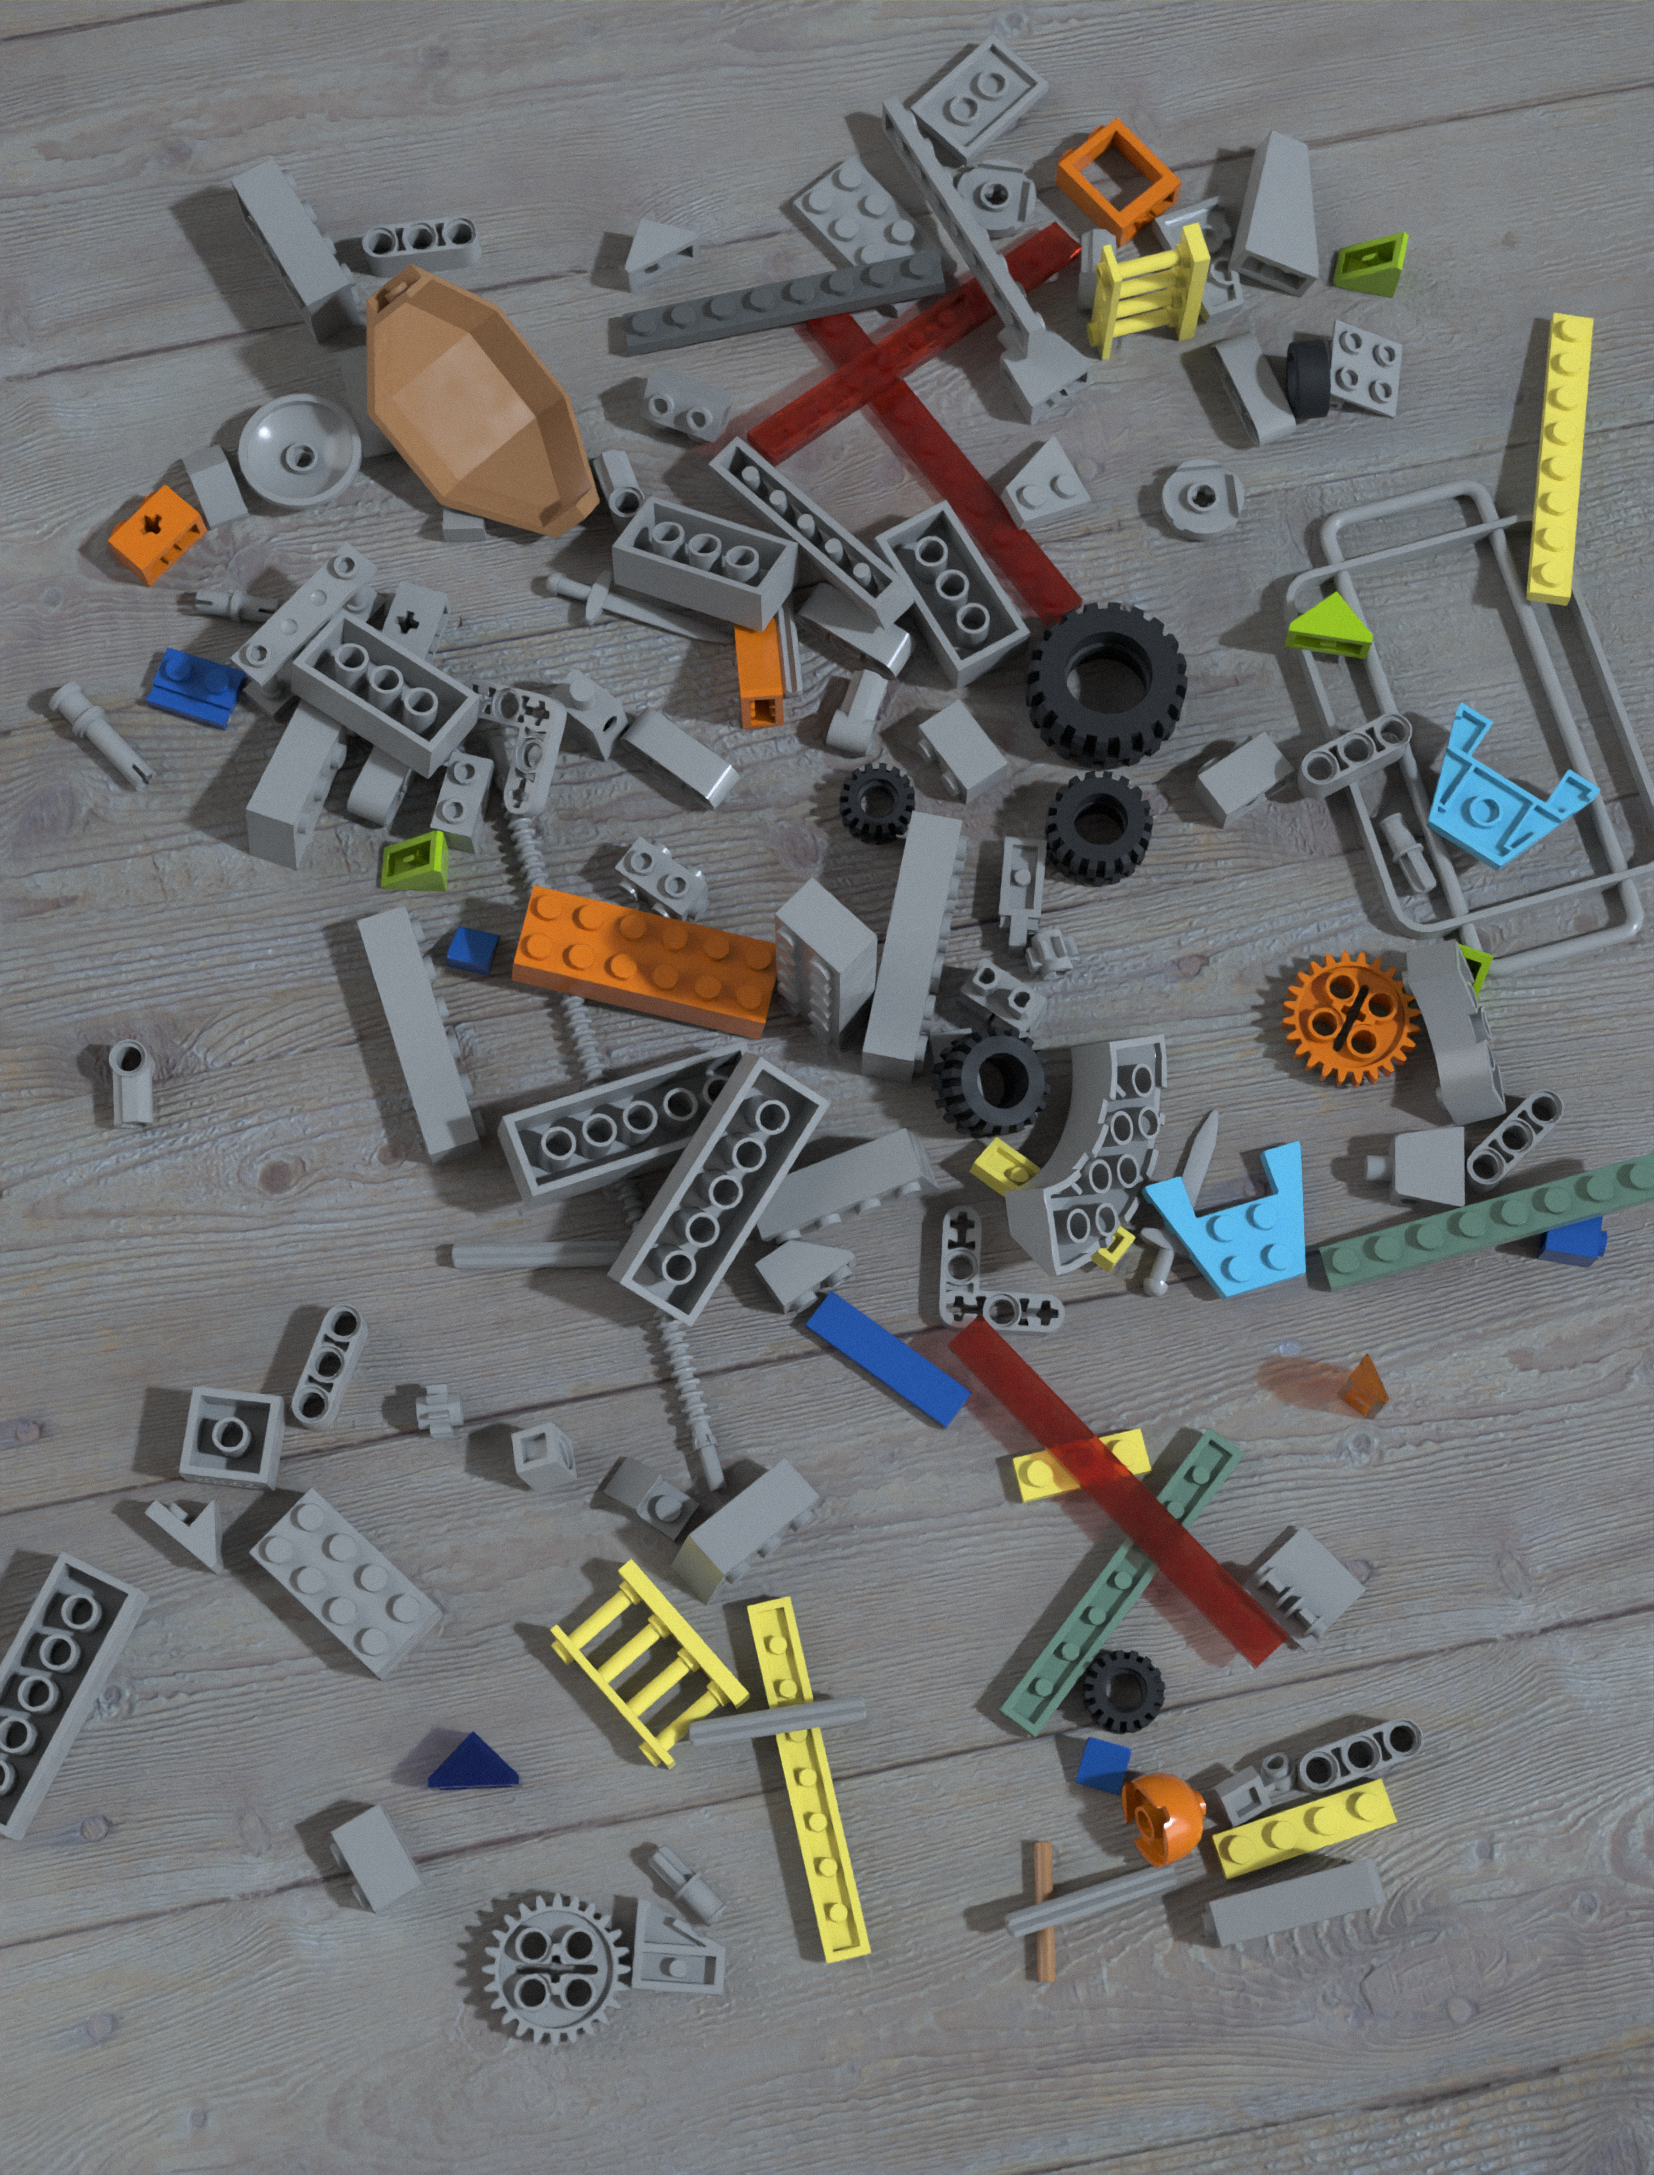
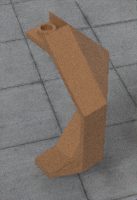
[366,264,600,539]

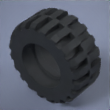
[1025,602,1188,770]

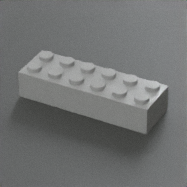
[861,811,969,1085]
[774,877,878,1050]
[497,1040,750,1211]
[607,1052,831,1327]
[0,1551,150,1842]

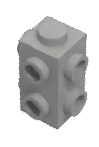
[637,368,735,443]
[614,836,710,922]

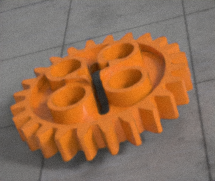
[1281,951,1421,1088]

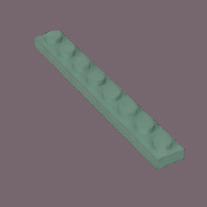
[1319,1153,1654,1292]
[999,1427,1245,1739]

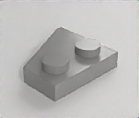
[1000,436,1092,530]
[631,1899,726,1995]

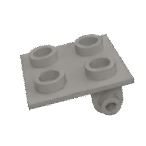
[1328,320,1403,419]
[1241,1526,1367,1652]

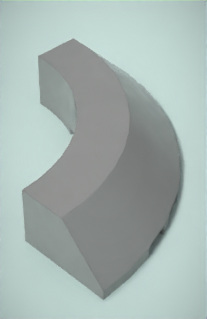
[1004,1033,1167,1277]

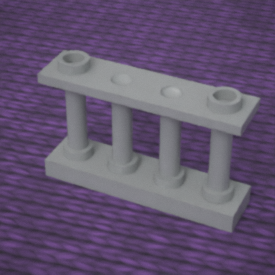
[230,541,387,722]

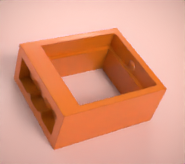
[1055,118,1182,249]

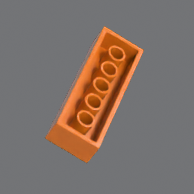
[511,885,777,1040]

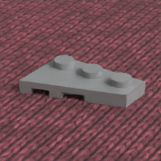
[1151,194,1244,324]

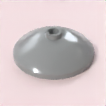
[238,394,362,509]

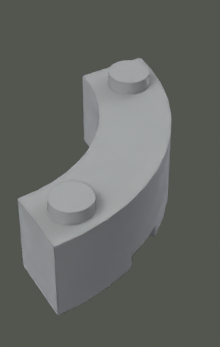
[1402,939,1506,1127]

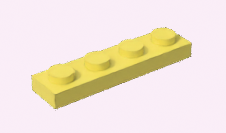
[969,1137,1136,1273]
[1210,1779,1397,1881]

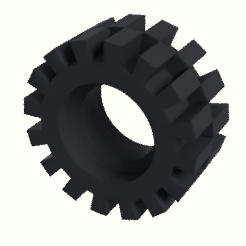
[840,763,915,845]
[1082,1650,1165,1734]

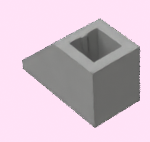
[754,1240,856,1315]

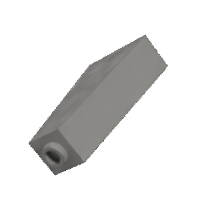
[1229,130,1319,297]
[1200,1857,1387,1949]

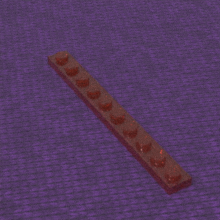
[747,222,1082,468]
[807,312,1083,627]
[948,1315,1289,1669]

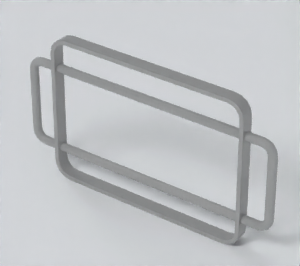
[1283,479,1654,976]

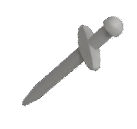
[546,570,733,644]
[1138,1110,1219,1297]

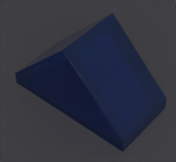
[428,1731,523,1791]

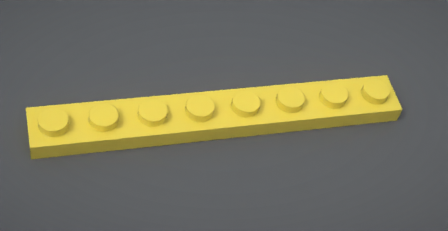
[1526,313,1594,606]
[747,1596,871,1964]

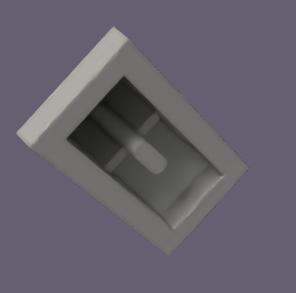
[625,218,700,293]
[182,444,249,530]

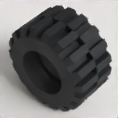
[1045,771,1153,887]
[931,1027,1051,1139]

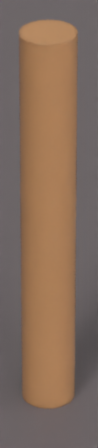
[1034,1842,1056,1982]

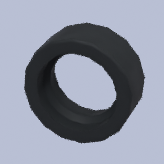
[1286,340,1331,420]

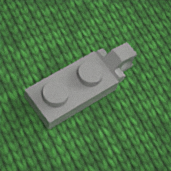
[998,837,1047,955]

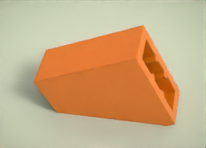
[734,618,784,729]

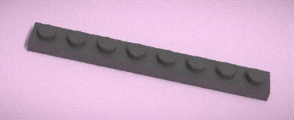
[622,250,946,356]

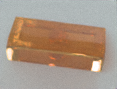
[1337,1353,1389,1420]

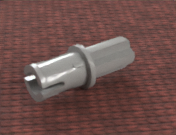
[1378,813,1436,895]
[648,1845,729,1927]

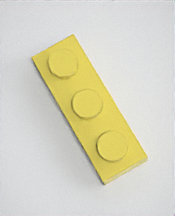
[1012,1428,1151,1503]

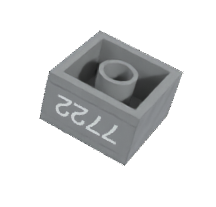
[179,1386,288,1492]

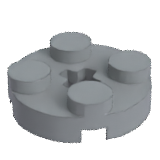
[957,159,1036,238]
[1161,459,1244,541]

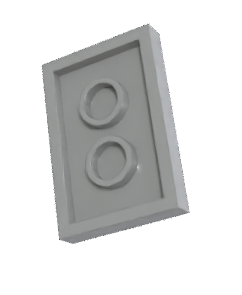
[910,34,1049,166]

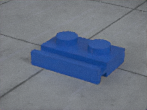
[146,647,247,731]

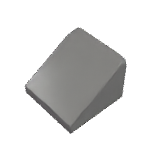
[442,506,486,542]

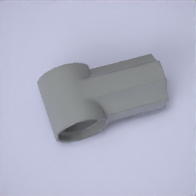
[1077,229,1116,310]
[592,449,645,534]
[826,669,888,757]
[109,1039,155,1129]

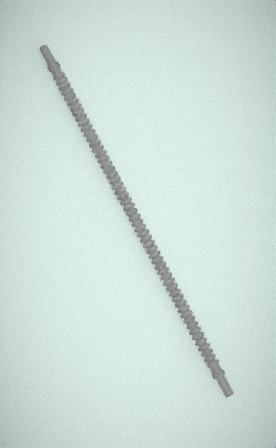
[486,736,727,1493]

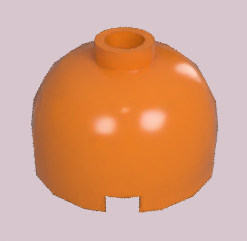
[1122,1773,1206,1867]

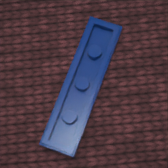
[805,1291,972,1430]

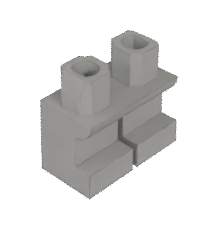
[956,957,1047,1038]

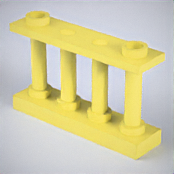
[1086,223,1211,360]
[550,1559,750,1770]

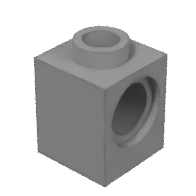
[511,1422,577,1492]

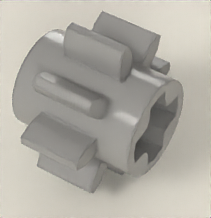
[1025,929,1079,981]
[416,1383,464,1439]

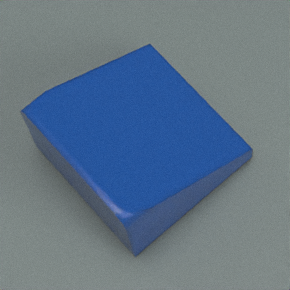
[446,926,500,976]
[1075,1737,1132,1795]

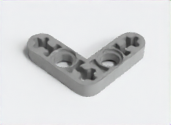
[463,678,567,817]
[938,1205,1065,1337]

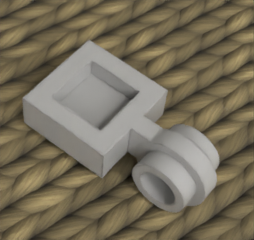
[1213,1753,1297,1828]

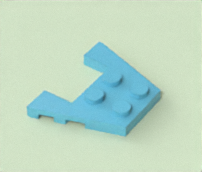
[1426,702,1601,872]
[1141,1141,1306,1301]

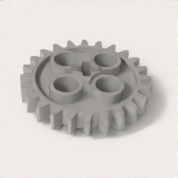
[482,1893,632,2046]

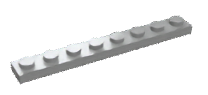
[882,96,1046,359]

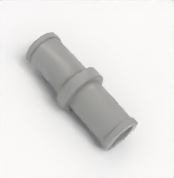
[195,587,283,623]

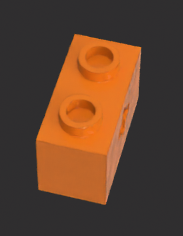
[107,484,207,587]

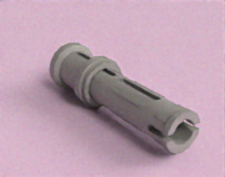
[49,681,156,791]

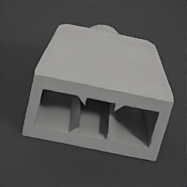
[997,325,1093,425]
[544,668,630,762]
[1364,1127,1465,1214]

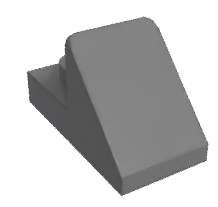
[603,1457,700,1543]
[144,1499,224,1575]

